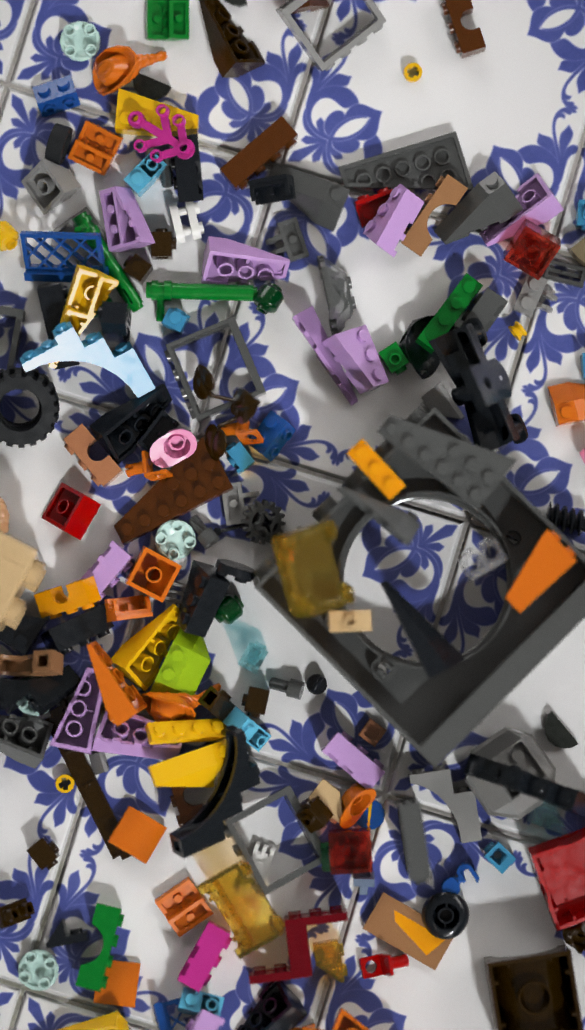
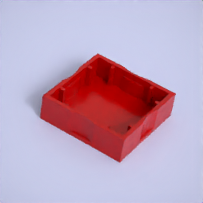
[527,828,585,931]

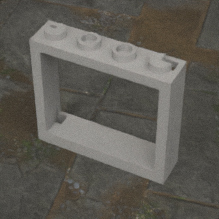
[276,0,387,71]

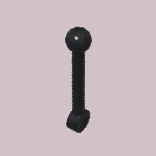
[214,523,245,536]

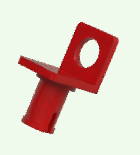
[359,953,409,979]

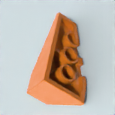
[547,382,585,427]
[87,641,148,727]

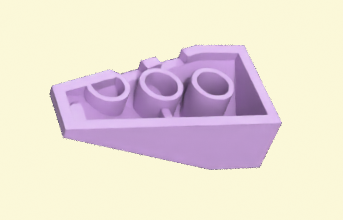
[479,173,564,247]
[201,236,290,284]

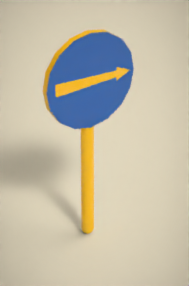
[342,800,385,830]

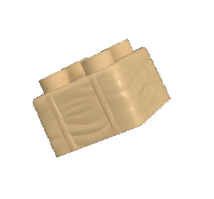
[0,531,46,631]

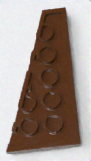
[114,435,234,545]

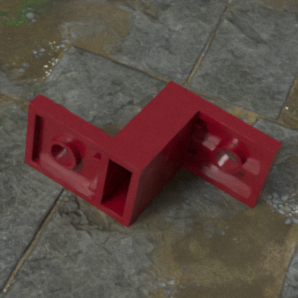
[249,905,348,984]

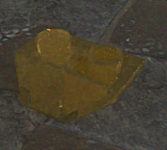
[313,938,348,983]

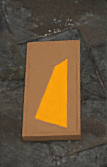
[363,892,453,970]

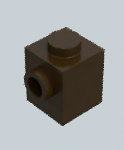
[151,228,176,260]
[123,253,153,285]
[198,686,235,722]
[241,686,270,718]
[295,796,334,833]
[26,836,60,870]

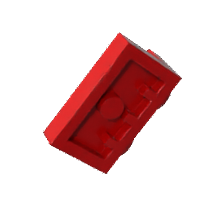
[354,188,393,228]

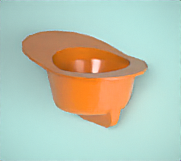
[340,783,376,829]

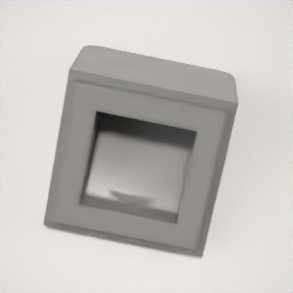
[89,752,110,775]

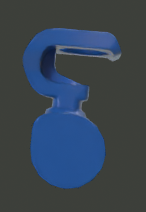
[441,862,479,895]

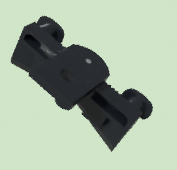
[429,318,528,450]

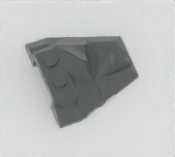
[317,255,356,336]

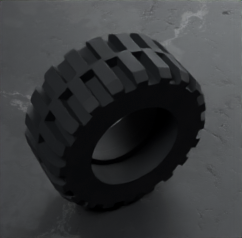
[0,365,60,448]

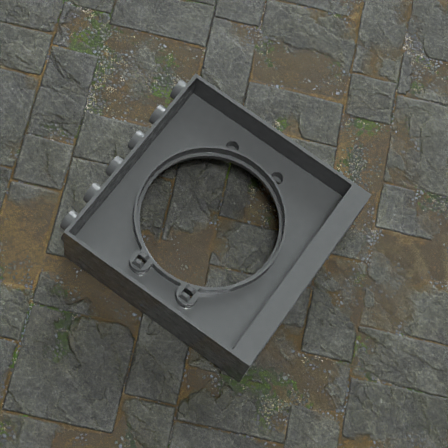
[253,407,585,768]

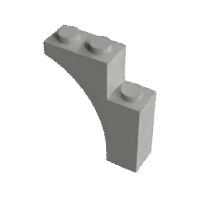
[408,765,482,843]

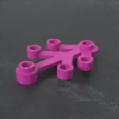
[128,104,195,163]

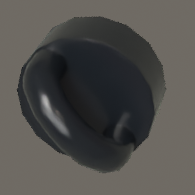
[307,674,327,695]

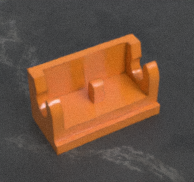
[104,595,153,622]

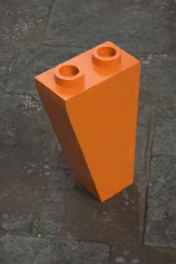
[504,530,577,613]

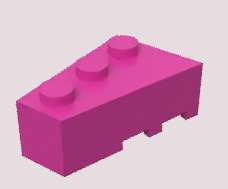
[177,920,232,992]

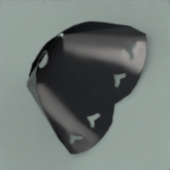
[399,315,455,379]

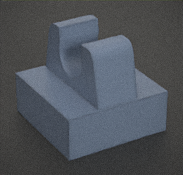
[353,870,375,895]

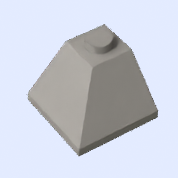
[21,158,81,214]
[421,382,466,420]

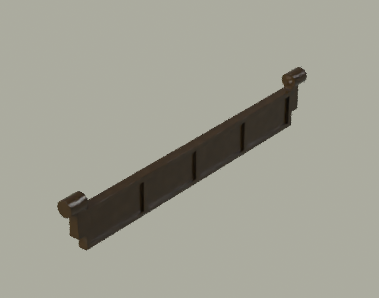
[44,698,131,860]

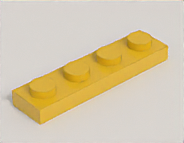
[145,718,227,745]

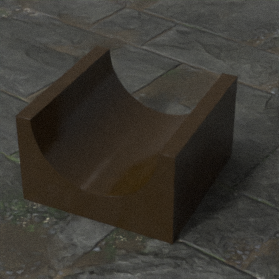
[483,945,583,1030]

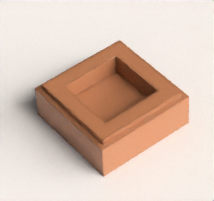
[358,718,387,747]

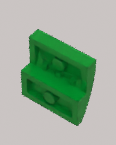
[146,0,189,41]

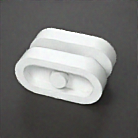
[169,201,205,244]

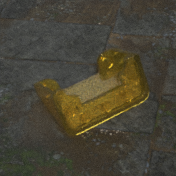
[272,520,355,618]
[196,860,285,959]

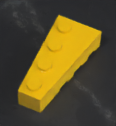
[115,88,199,137]

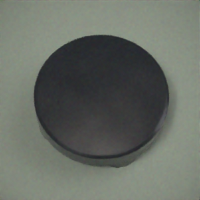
[215,559,255,584]

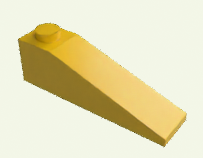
[111,604,180,691]
[148,739,226,788]

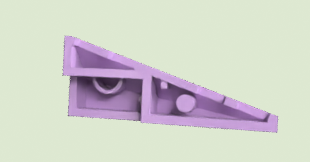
[292,306,358,406]

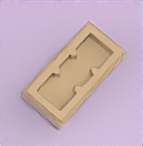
[329,610,372,633]

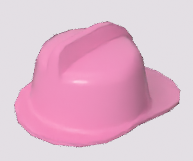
[149,428,197,468]

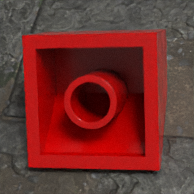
[41,483,101,540]

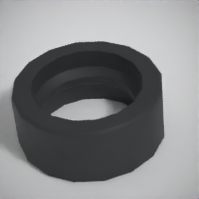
[45,123,72,165]

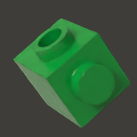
[378,342,409,376]

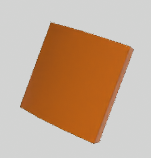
[68,120,124,176]
[107,805,167,864]
[154,876,214,937]
[93,960,141,1008]

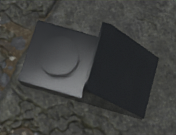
[46,918,89,948]

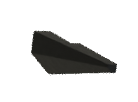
[380,580,466,679]

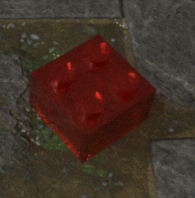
[503,218,561,280]
[328,827,373,875]

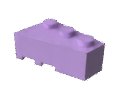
[363,184,424,257]
[322,325,389,394]
[80,540,134,604]
[322,731,385,789]

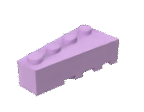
[92,711,183,760]

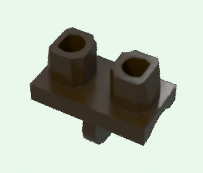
[0,898,35,929]

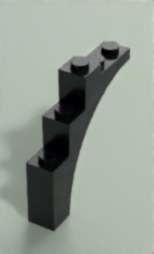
[0,665,81,716]
[169,725,260,859]
[464,753,585,818]

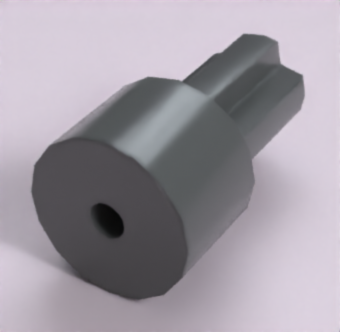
[157,154,173,188]
[189,515,220,549]
[269,677,305,700]

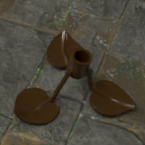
[193,364,261,461]

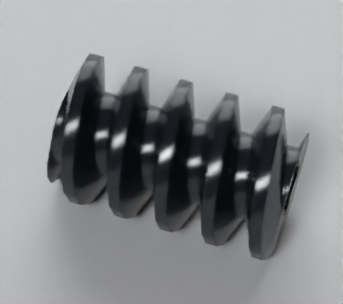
[545,502,585,537]

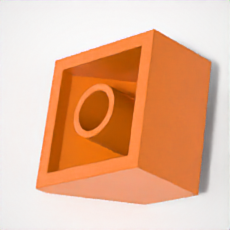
[124,545,182,603]

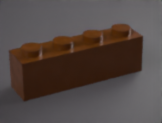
[220,116,298,191]

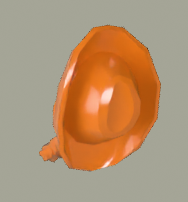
[92,45,167,96]
[141,683,221,722]

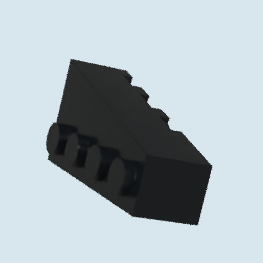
[37,282,80,370]

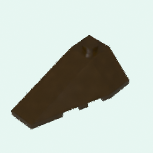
[199,0,265,78]

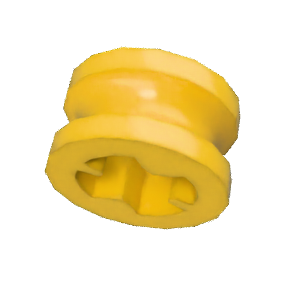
[403,63,422,82]
[508,321,528,341]
[55,774,75,793]

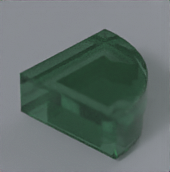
[321,842,330,872]

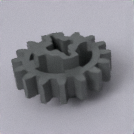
[241,499,286,545]

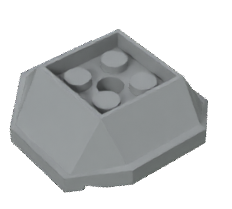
[464,727,556,820]

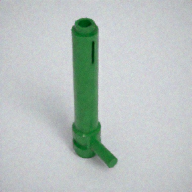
[72,211,144,313]
[146,280,258,322]

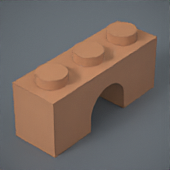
[63,424,123,488]

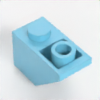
[123,153,167,197]
[223,706,271,752]
[178,987,224,1017]

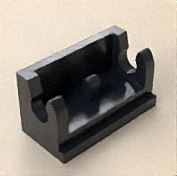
[248,174,296,205]
[138,410,180,453]

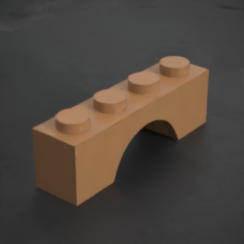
[400,174,468,257]
[0,649,64,679]

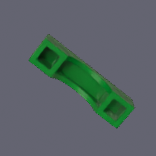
[415,273,483,354]
[75,903,125,992]

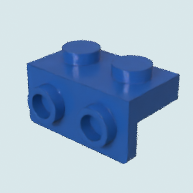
[32,75,80,117]
[249,410,296,462]

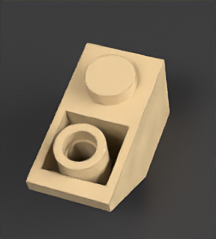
[308,778,343,824]

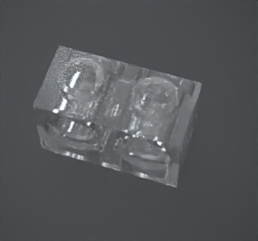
[457,537,508,582]

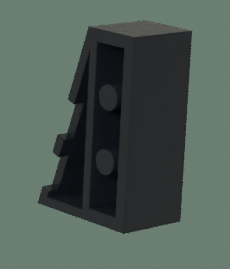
[169,128,204,202]
[98,301,132,351]
[176,560,230,638]
[41,604,114,655]
[0,614,49,655]

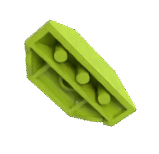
[150,628,211,695]

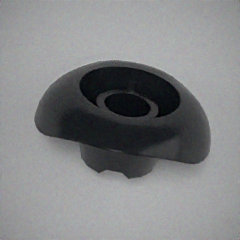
[422,892,469,939]

